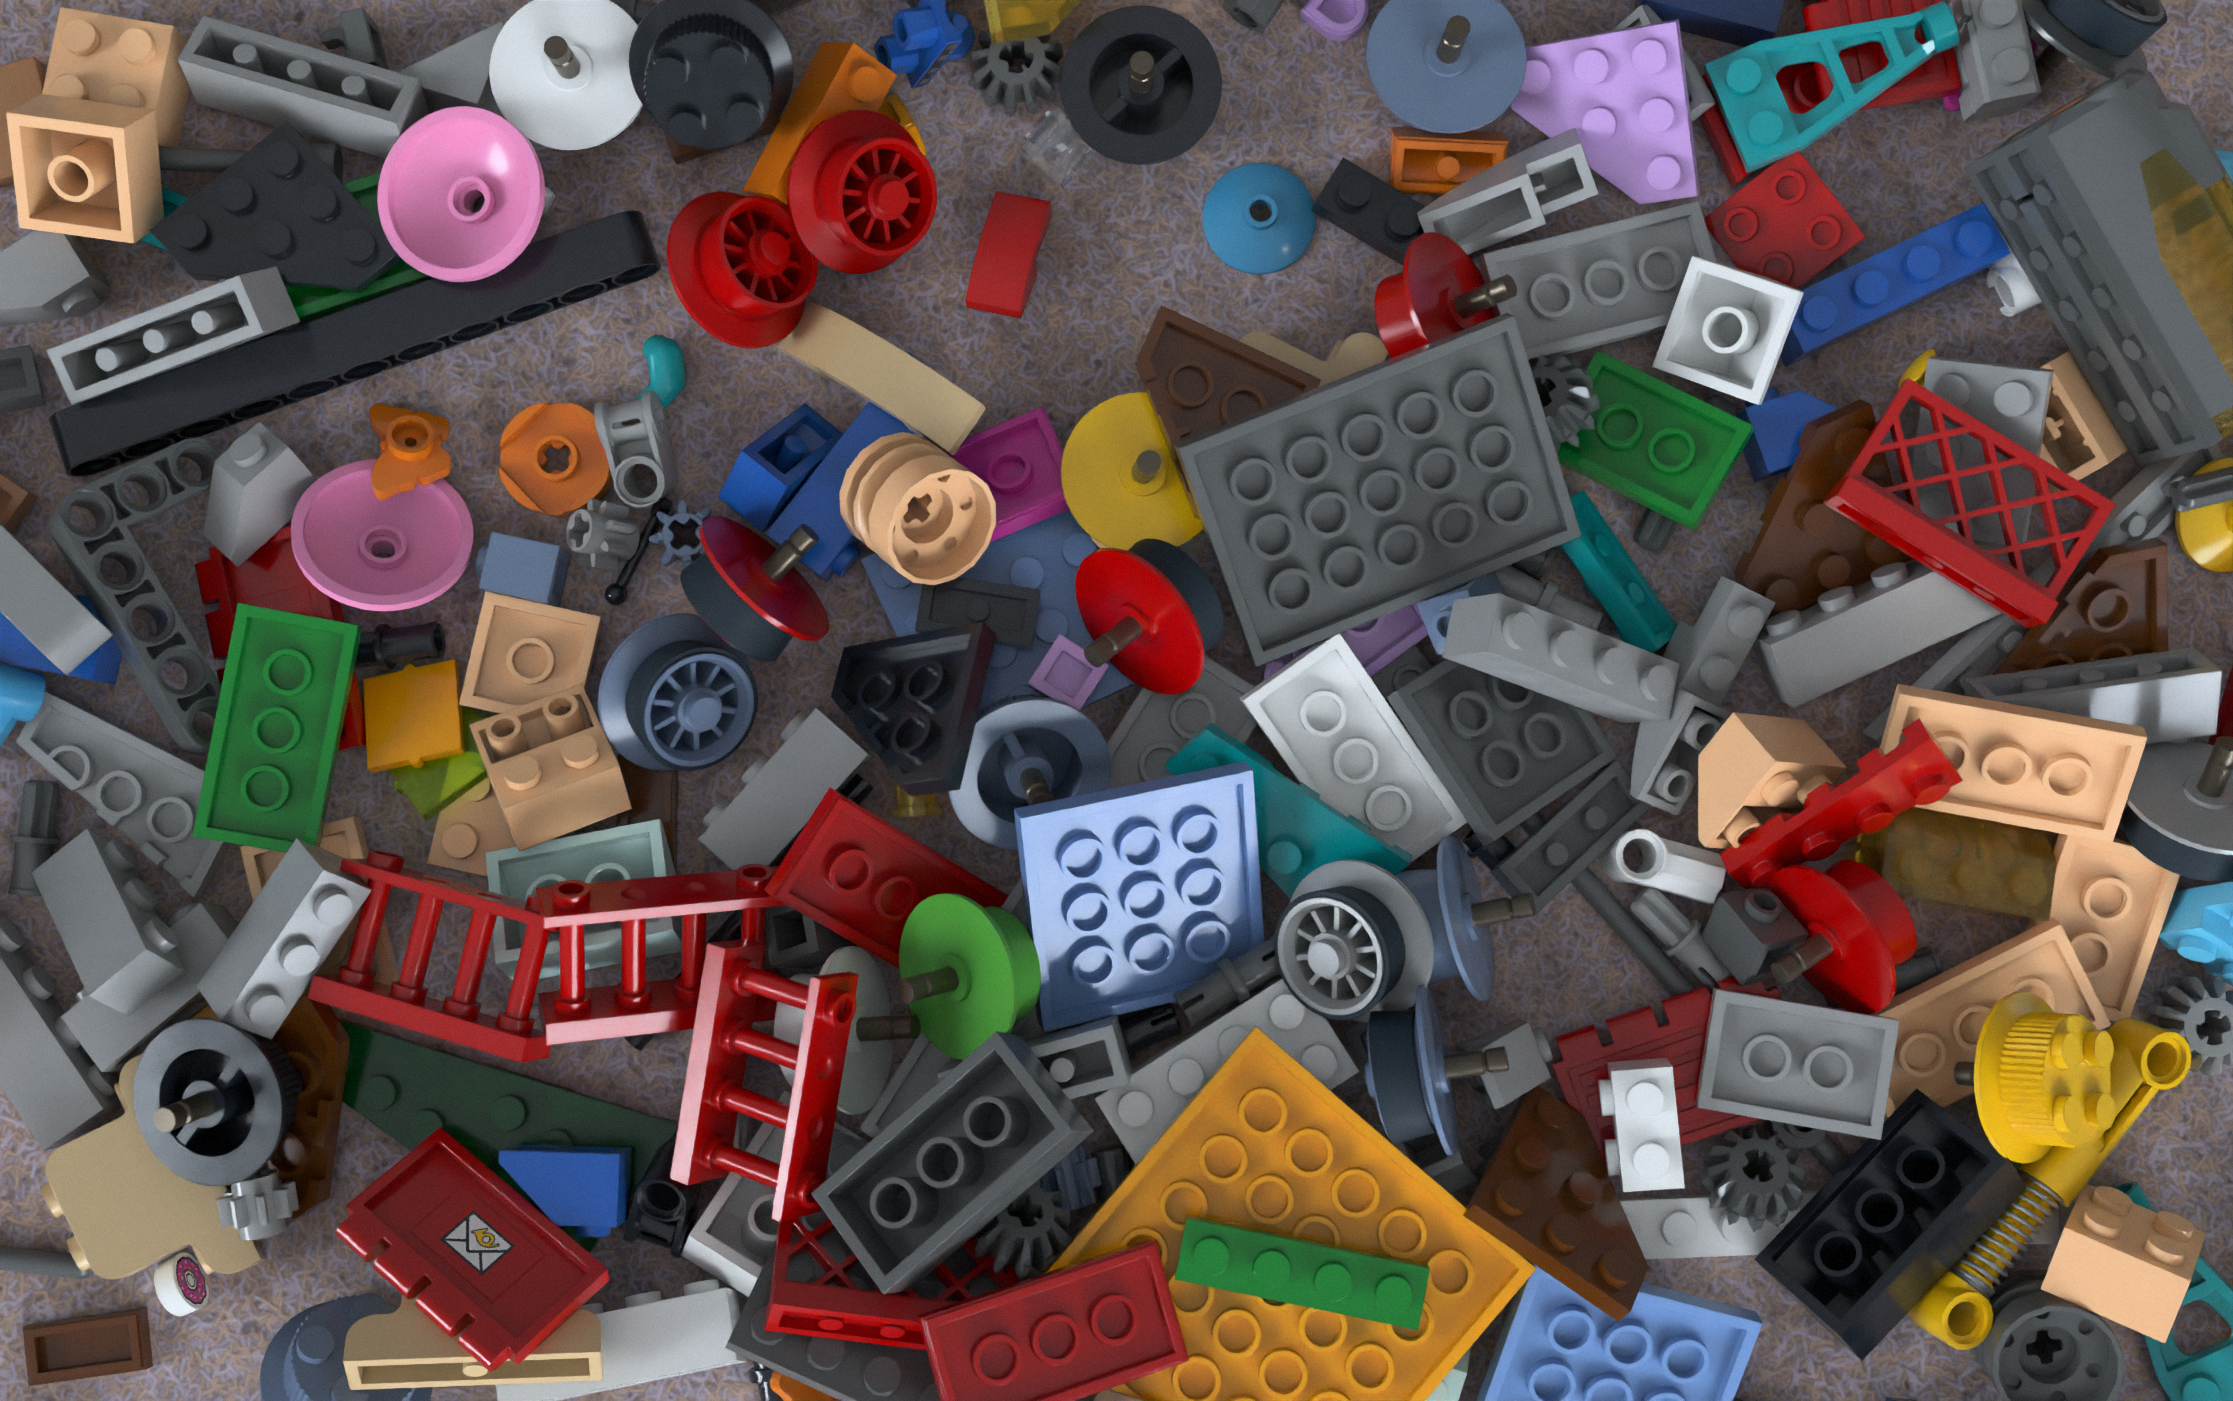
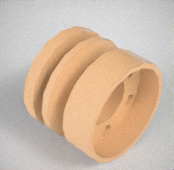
[839,432,996,585]

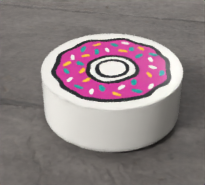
[154,1252,209,1316]

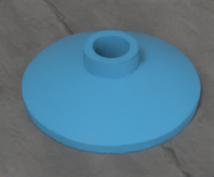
[1203,163,1316,275]

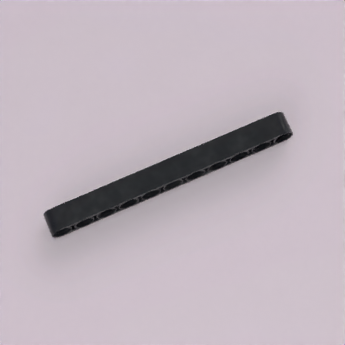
[49,210,661,477]

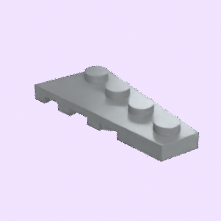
[16,691,231,898]

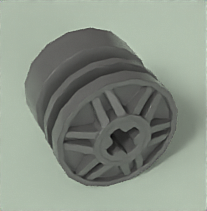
[1973,1270,2124,1401]

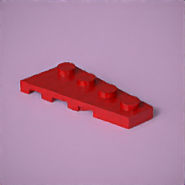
[1720,718,1963,889]

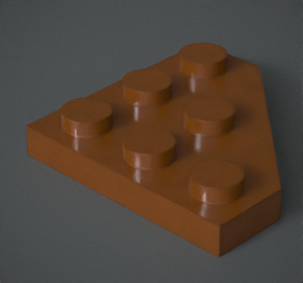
[1135,305,1321,520]
[1734,399,1913,627]
[1992,537,2168,675]
[261,993,350,1228]
[1463,1085,1648,1322]

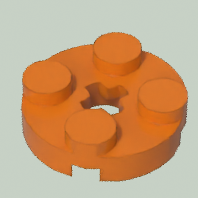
[498,402,613,519]

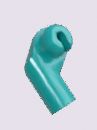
[634,335,686,410]

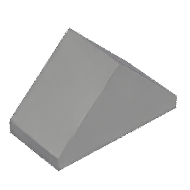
[398,21,504,115]

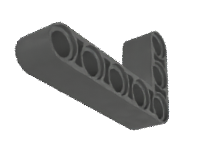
[48,438,221,755]

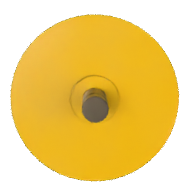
[1061,392,1203,551]

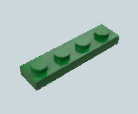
[1175,1215,1430,1330]

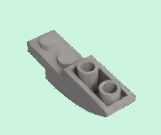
[1630,576,1775,816]

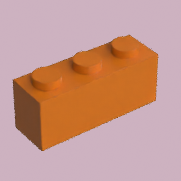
[742,42,897,208]

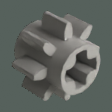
[566,498,640,572]
[217,1168,299,1240]

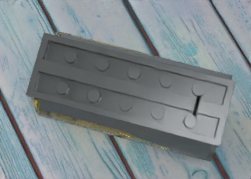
[1964,67,2233,466]

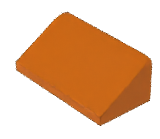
[1389,127,1508,195]

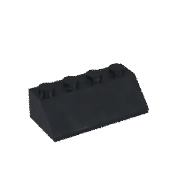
[1755,1088,2026,1361]

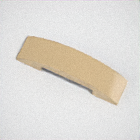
[778,301,986,456]

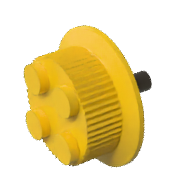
[1954,992,2115,1163]

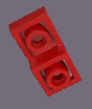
[965,191,1052,318]

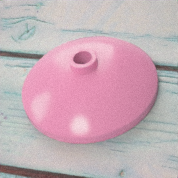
[377,106,545,282]
[291,459,474,611]

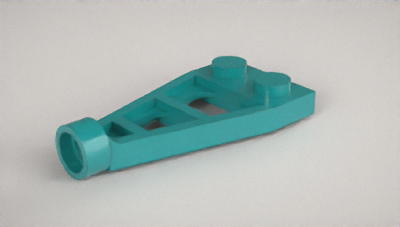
[1704,1,1959,174]
[2115,1181,2233,1401]

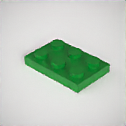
[1557,350,1753,531]

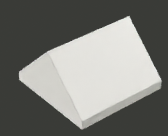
[1652,256,1804,405]

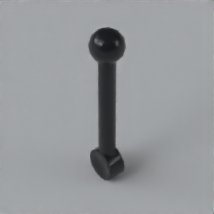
[605,497,672,605]

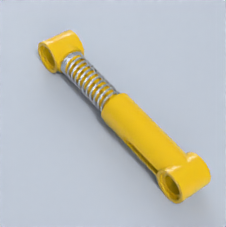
[1908,1018,2192,1350]

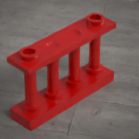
[307,850,559,1063]
[536,864,786,1045]
[670,939,859,1222]

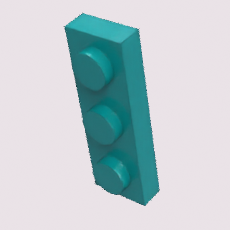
[1558,490,1677,653]

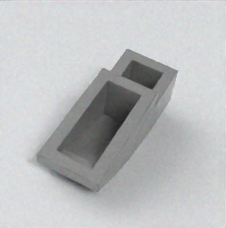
[1417,128,1599,255]

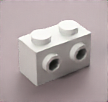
[1598,1058,1685,1192]

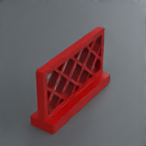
[1823,378,2116,628]
[764,1218,1019,1350]

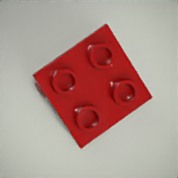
[1704,151,1866,289]

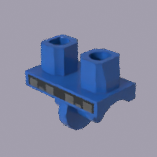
[874,0,975,88]

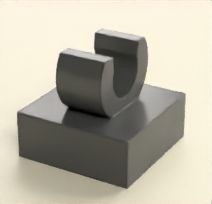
[320,7,389,70]

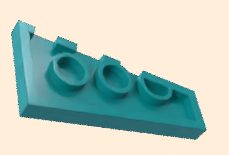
[1165,722,1412,899]

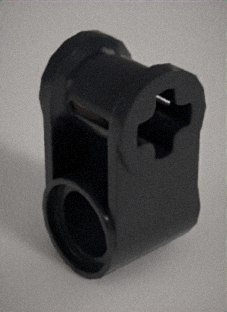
[623,1141,702,1259]

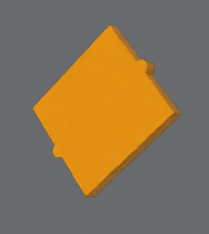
[363,659,465,773]

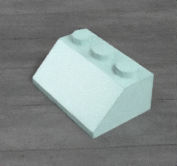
[485,819,682,980]

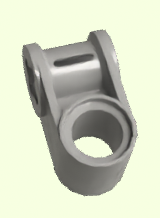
[594,390,678,507]

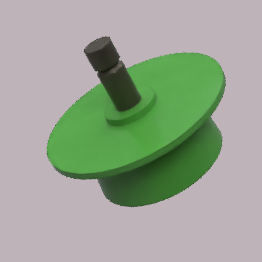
[897,892,1041,1060]

